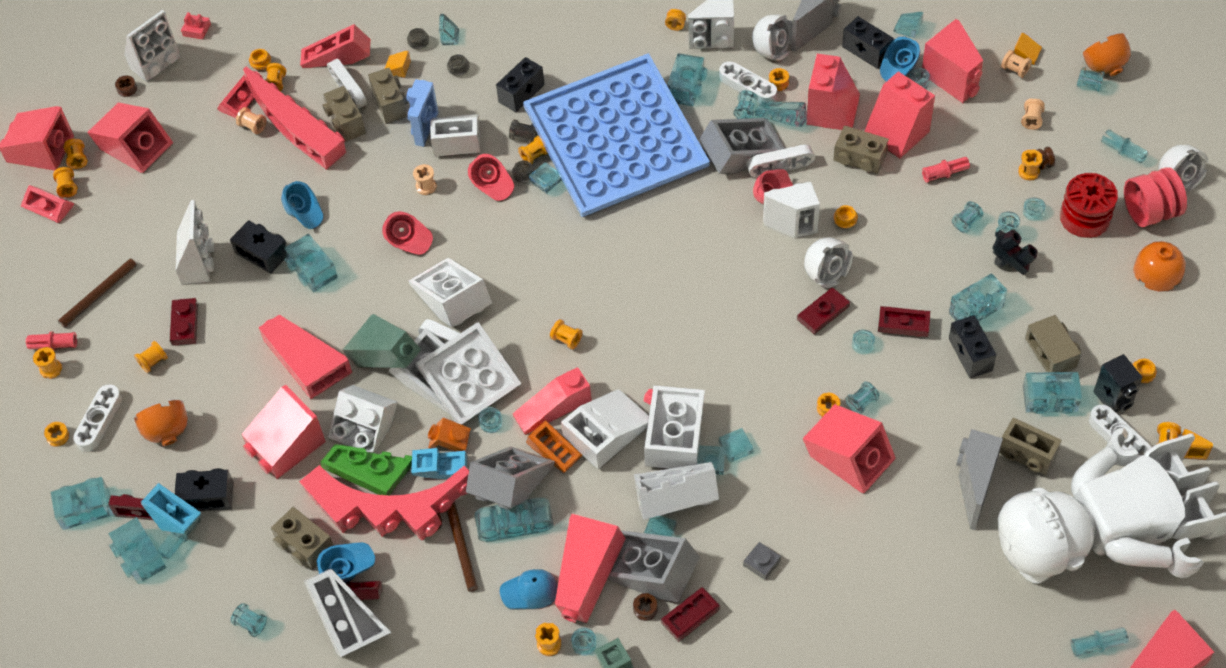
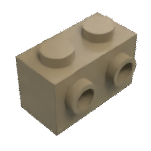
[368,67,408,124]
[322,86,366,142]
[833,125,889,174]
[1025,315,1081,378]
[999,417,1062,475]
[271,506,334,570]

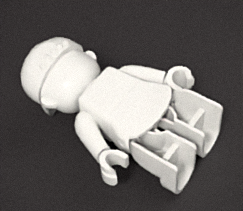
[998,428,1226,583]

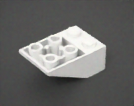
[124,10,181,82]
[176,200,214,285]
[561,389,649,469]

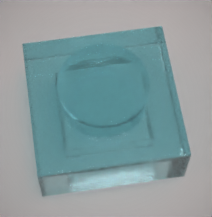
[529,162,562,194]
[719,428,753,463]
[698,445,725,475]
[644,516,677,537]

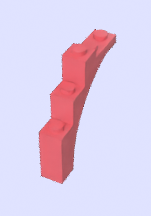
[299,465,469,541]

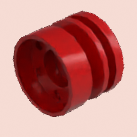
[1060,173,1118,238]

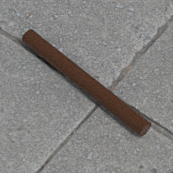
[57,258,137,327]
[447,501,478,592]

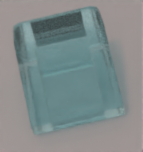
[893,12,924,38]
[439,14,459,45]

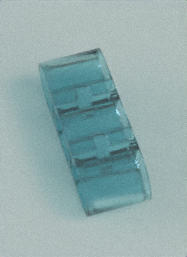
[474,498,554,542]

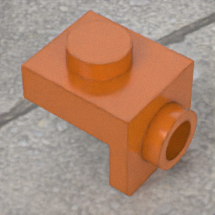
[428,417,471,452]

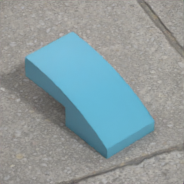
[411,448,467,479]

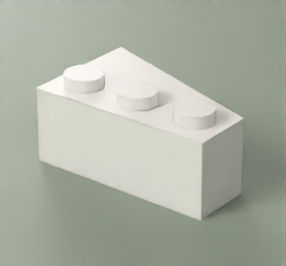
[634,462,719,520]
[304,569,391,657]

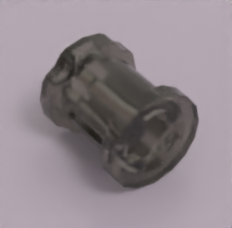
[509,119,537,144]

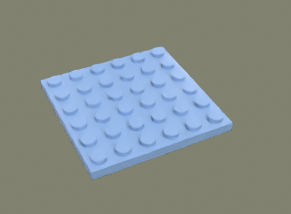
[523,53,710,217]

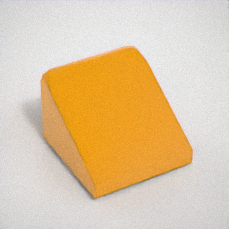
[1014,33,1042,65]
[385,51,411,78]
[1182,429,1213,460]

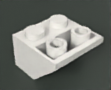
[688,0,734,49]
[430,114,480,156]
[763,182,820,238]
[328,385,397,453]

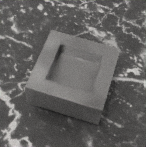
[743,542,781,580]

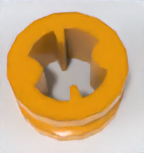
[665,9,686,31]
[769,68,789,91]
[817,392,840,417]
[44,422,69,447]

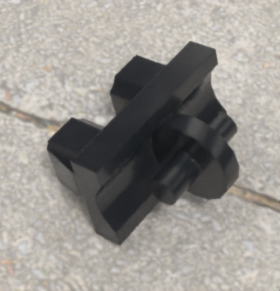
[992,229,1038,275]

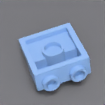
[407,79,439,147]

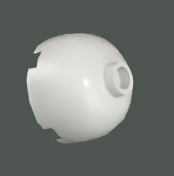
[752,14,793,61]
[1158,145,1209,191]
[804,237,853,288]

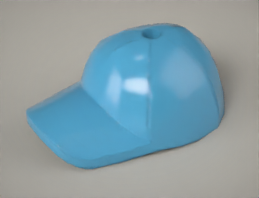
[880,36,920,82]
[281,181,323,230]
[317,542,376,583]
[499,569,558,610]

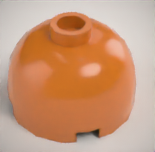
[1083,33,1131,76]
[1133,241,1186,292]
[134,400,188,446]

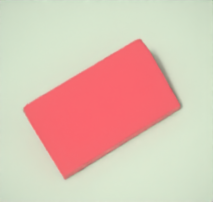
[217,75,254,118]
[21,185,74,223]

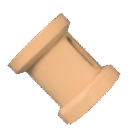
[1001,50,1032,78]
[1021,98,1045,130]
[236,107,267,134]
[413,164,437,195]

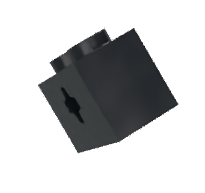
[842,16,894,69]
[496,57,545,113]
[230,220,289,274]
[949,315,997,378]
[1093,354,1143,412]
[175,468,234,511]

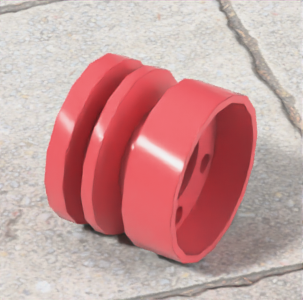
[1124,167,1187,228]

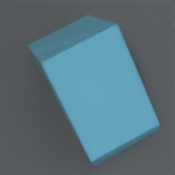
[141,483,201,534]

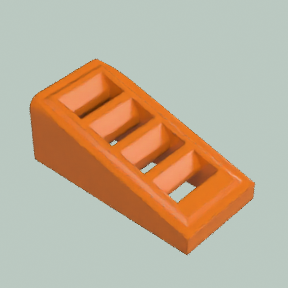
[526,420,582,473]

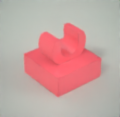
[181,12,211,40]

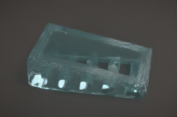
[755,101,807,127]

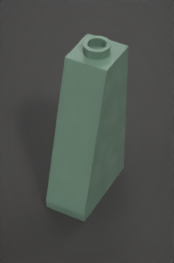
[343,314,421,368]

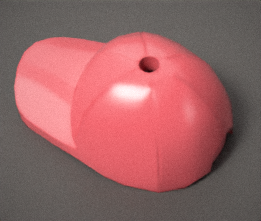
[468,154,514,201]
[753,169,793,205]
[382,211,433,255]

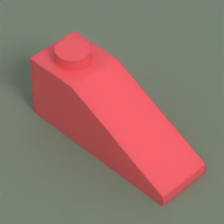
[300,24,371,68]
[513,367,592,435]

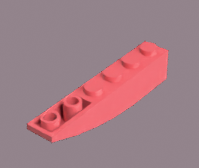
[243,66,346,170]

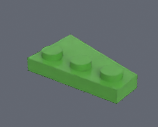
[321,444,412,496]

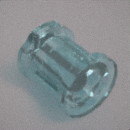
[1077,66,1105,92]
[733,90,758,119]
[952,201,984,233]
[995,211,1020,233]
[845,381,880,414]
[230,603,267,637]

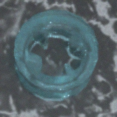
[909,68,930,89]
[1023,197,1046,221]
[852,330,875,355]
[478,407,502,433]
[571,627,597,656]

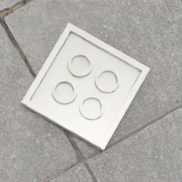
[415,322,521,425]

